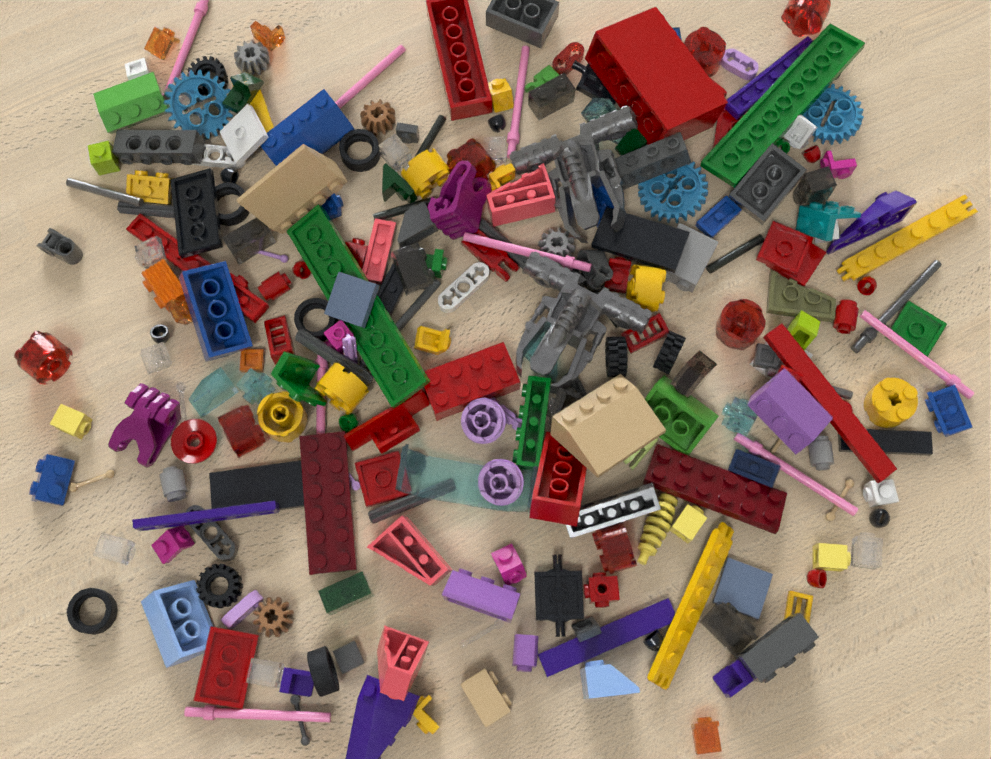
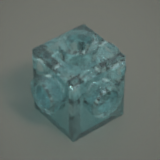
[236,368,276,405]
[721,397,758,436]

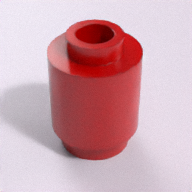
[257,271,292,302]
[833,300,859,334]

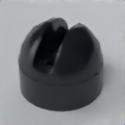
[487,114,506,133]
[220,168,239,184]
[150,324,170,344]
[869,509,890,528]
[643,630,664,651]

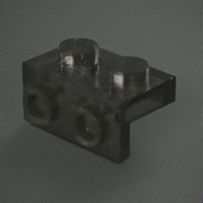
[546,387,581,425]
[699,601,758,657]

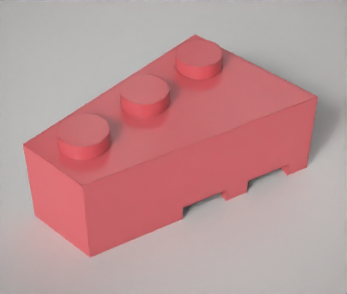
[487,163,555,227]
[367,515,453,586]
[377,626,429,701]

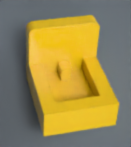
[488,78,514,113]
[489,163,515,192]
[414,326,451,355]
[413,695,440,735]

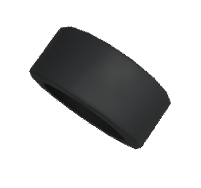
[339,129,381,172]
[215,182,249,226]
[294,298,338,341]
[67,588,118,635]
[307,646,339,697]

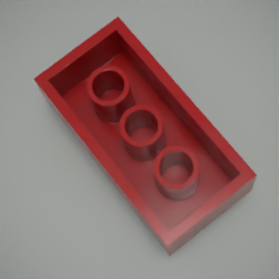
[423,342,520,421]
[529,432,587,527]

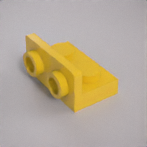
[126,170,174,204]

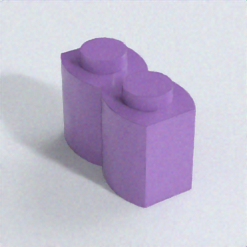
[512,634,539,672]

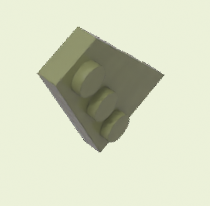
[766,270,836,323]

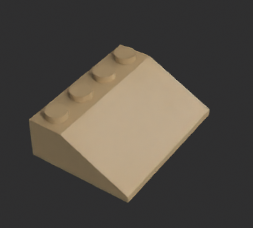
[236,144,348,234]
[550,374,666,478]

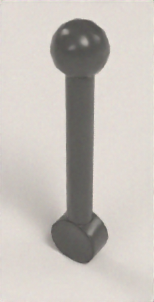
[290,695,310,746]

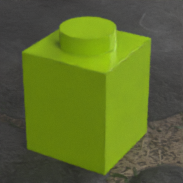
[88,141,120,176]
[788,310,820,350]

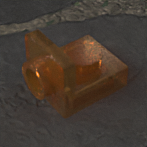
[250,21,285,52]
[144,27,180,60]
[166,299,193,325]
[691,716,722,755]

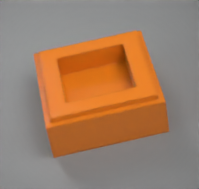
[240,349,265,373]

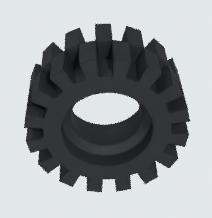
[187,56,228,97]
[653,331,686,374]
[605,336,628,377]
[196,564,243,608]

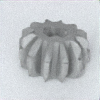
[234,39,270,76]
[538,227,575,257]

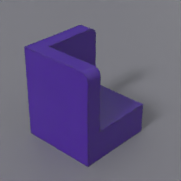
[712,659,754,698]
[279,667,314,697]

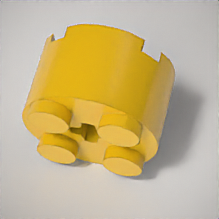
[401,148,451,199]
[626,265,666,312]
[314,362,369,415]
[863,377,918,428]
[257,391,308,443]

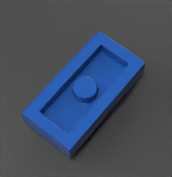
[695,195,742,238]

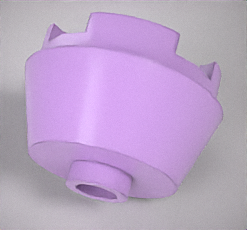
[461,398,506,444]
[478,459,524,506]

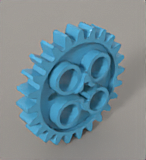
[163,69,234,140]
[802,84,864,145]
[638,162,708,223]

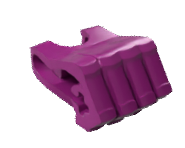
[427,161,491,240]
[108,383,181,468]

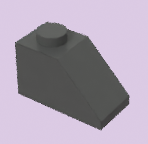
[397,202,438,249]

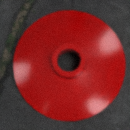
[171,419,217,464]

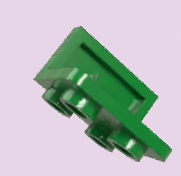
[270,351,327,407]

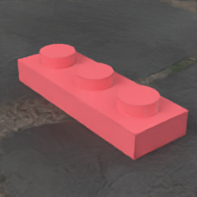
[362,219,397,285]

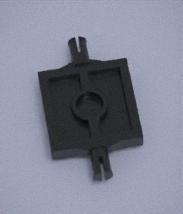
[571,60,616,109]
[534,554,584,637]

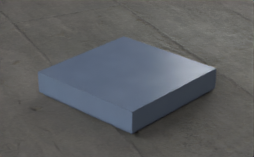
[324,272,380,328]
[712,558,773,620]

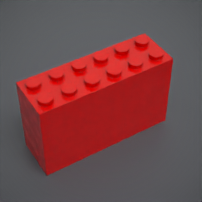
[585,7,728,145]

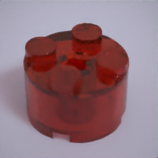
[781,0,831,37]
[684,27,726,77]
[447,138,496,181]
[716,299,766,350]
[14,331,73,385]
[217,404,266,458]
[592,522,637,574]

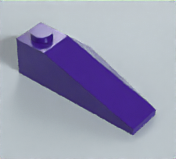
[826,191,917,255]
[345,675,420,759]

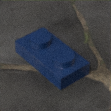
[728,449,781,488]

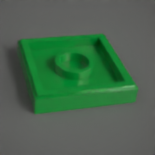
[885,301,947,357]

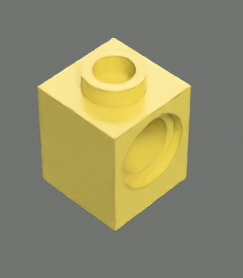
[50,404,92,440]
[670,504,707,544]
[813,543,851,572]

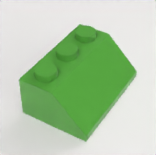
[93,72,169,134]
[645,375,719,455]

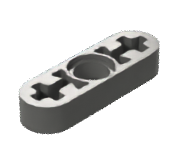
[185,505,238,561]

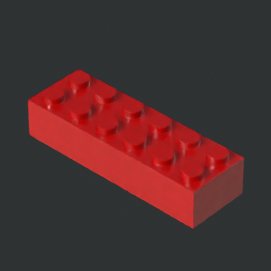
[426,0,492,121]

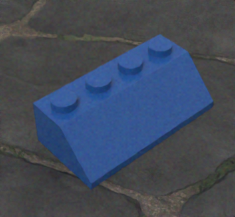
[260,89,355,166]
[179,261,253,362]

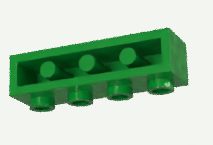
[512,375,551,473]

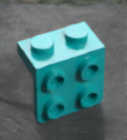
[796,201,861,241]

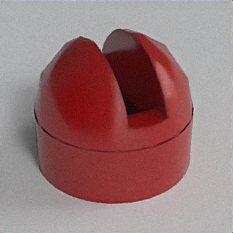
[802,145,821,163]
[292,261,311,279]
[857,276,877,296]
[806,569,827,589]

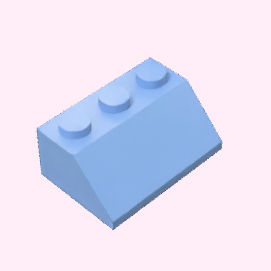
[141,580,213,668]
[580,660,640,699]

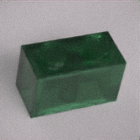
[318,571,374,615]

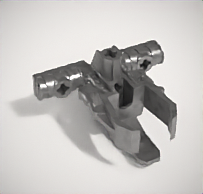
[509,105,638,243]
[516,251,652,394]

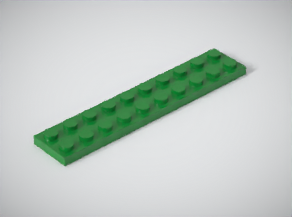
[700,23,865,188]
[287,204,430,408]

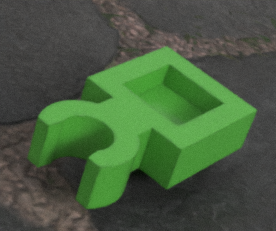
[525,65,563,100]

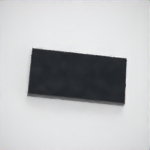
[170,168,223,259]
[591,207,690,273]
[209,460,304,510]

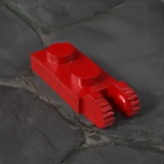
[461,229,519,282]

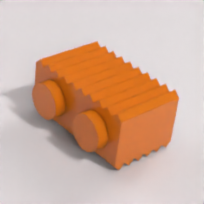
[141,259,186,313]

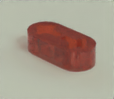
[552,42,585,77]

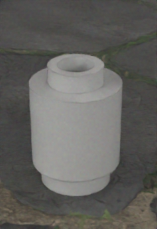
[808,436,834,471]
[159,466,187,502]

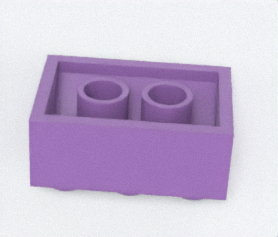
[748,368,833,455]
[442,568,520,623]

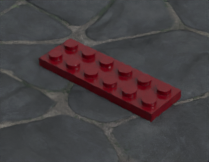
[299,431,357,575]
[642,444,788,535]

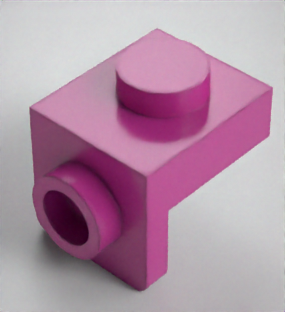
[820,150,857,179]
[324,320,354,355]
[151,526,195,564]
[491,543,527,585]

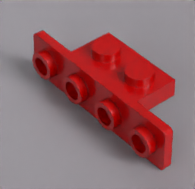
[344,389,430,454]

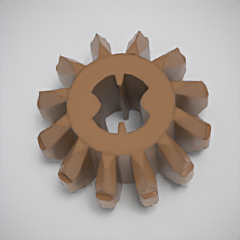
[360,99,396,136]
[253,597,294,638]

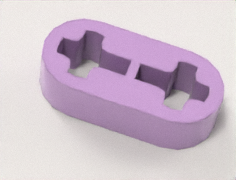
[720,49,759,80]
[221,590,264,630]

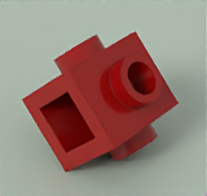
[583,572,620,608]

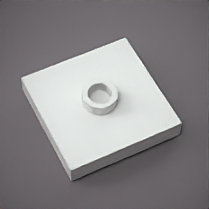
[220,104,269,165]

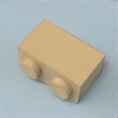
[460,669,512,727]

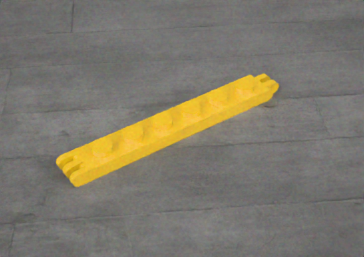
[836,195,978,282]
[647,522,734,690]

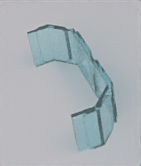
[395,444,538,512]

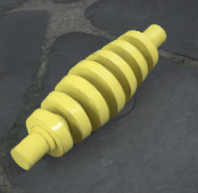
[637,493,678,565]

